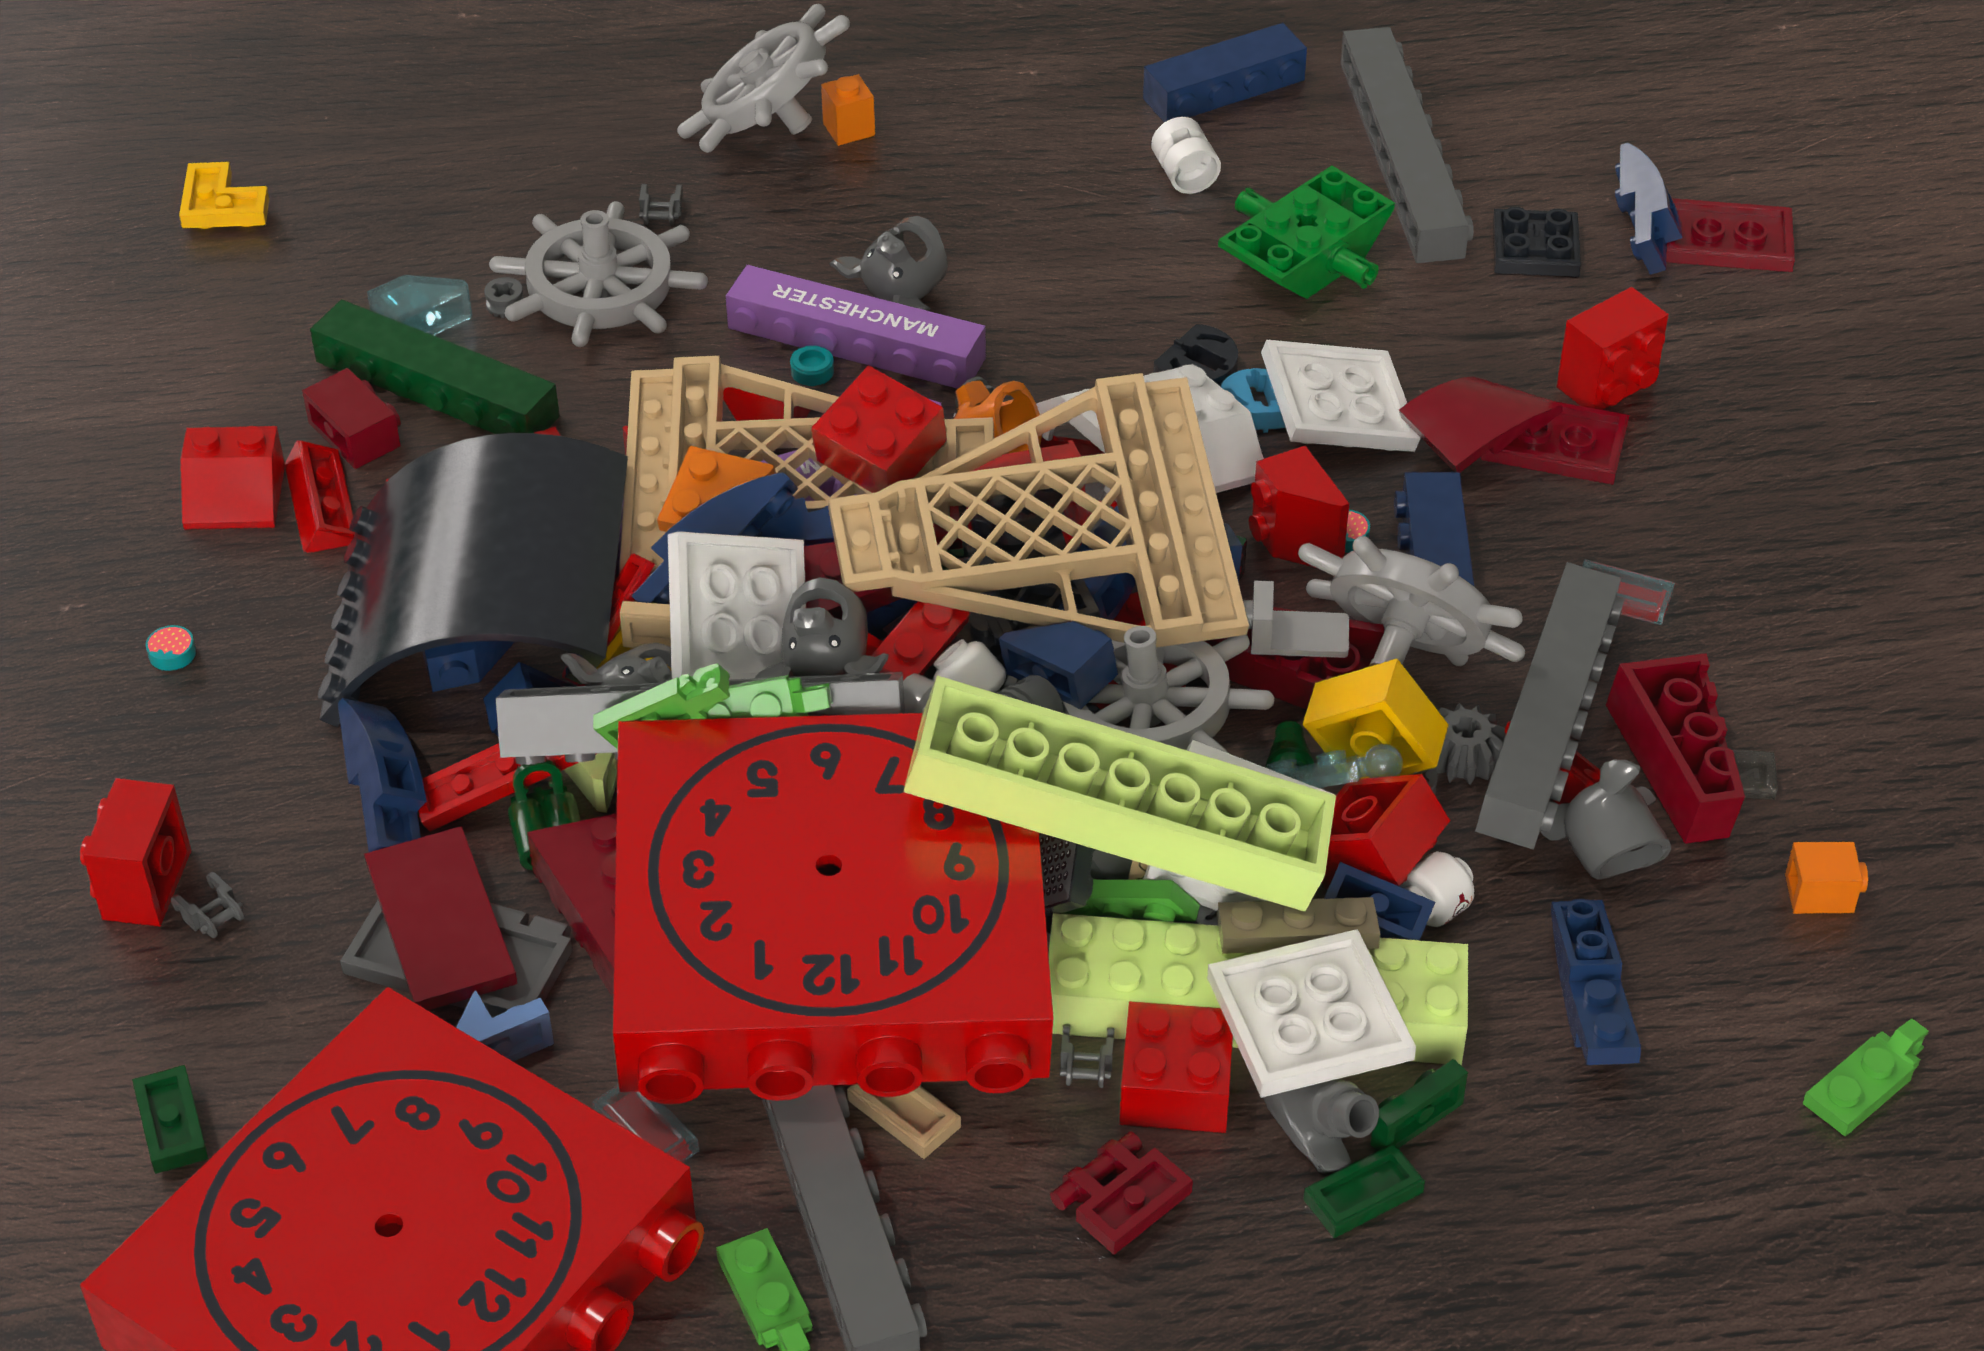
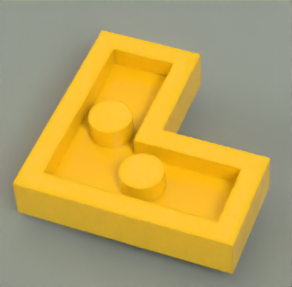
[179,162,269,229]

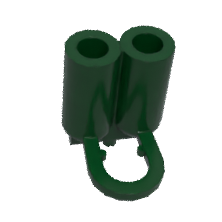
[508,759,581,870]

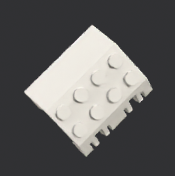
[1036,364,1264,502]

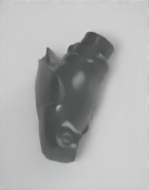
[1263,1078,1379,1174]

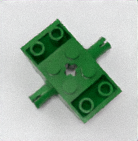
[1218,165,1395,299]

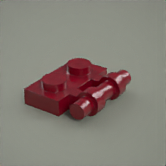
[1050,1132,1193,1255]

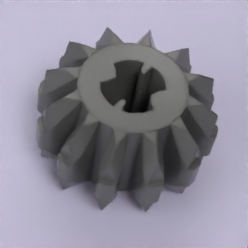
[1434,703,1506,785]

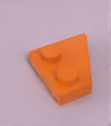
[657,446,776,532]

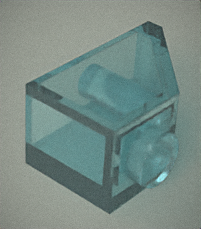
[367,275,473,335]

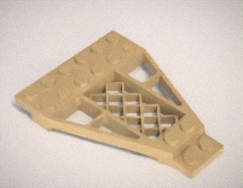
[619,356,995,574]
[828,373,1249,648]

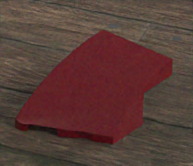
[1399,376,1563,473]

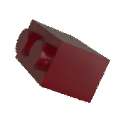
[302,368,401,469]

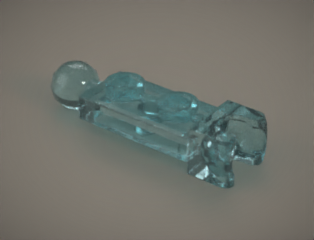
[1267,744,1403,788]

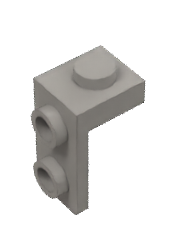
[1243,581,1349,658]

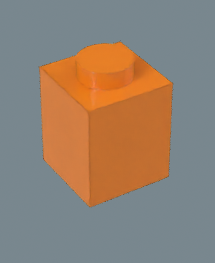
[821,74,875,146]
[1785,842,1868,914]

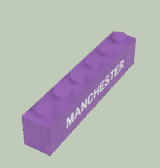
[726,264,986,389]

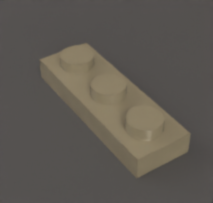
[1217,897,1380,954]

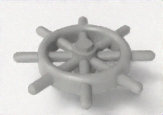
[677,4,850,152]
[489,201,708,347]
[1298,536,1525,666]
[1061,626,1274,753]

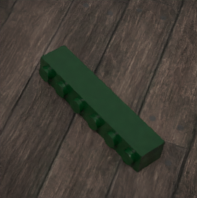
[310,299,560,434]

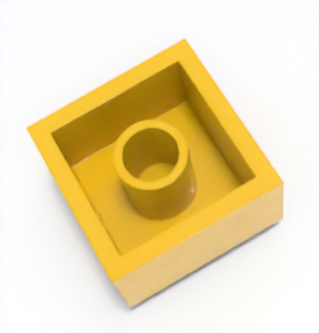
[1302,659,1449,781]

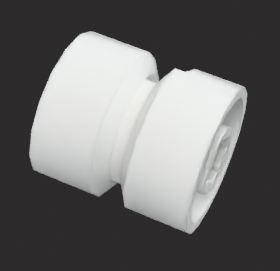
[1151,117,1221,194]

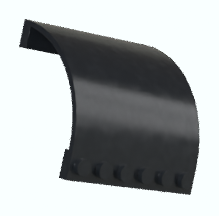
[318,433,628,727]

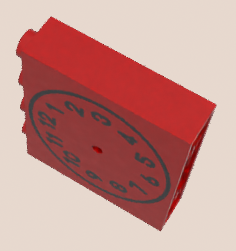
[613,713,1054,1104]
[80,987,704,1351]

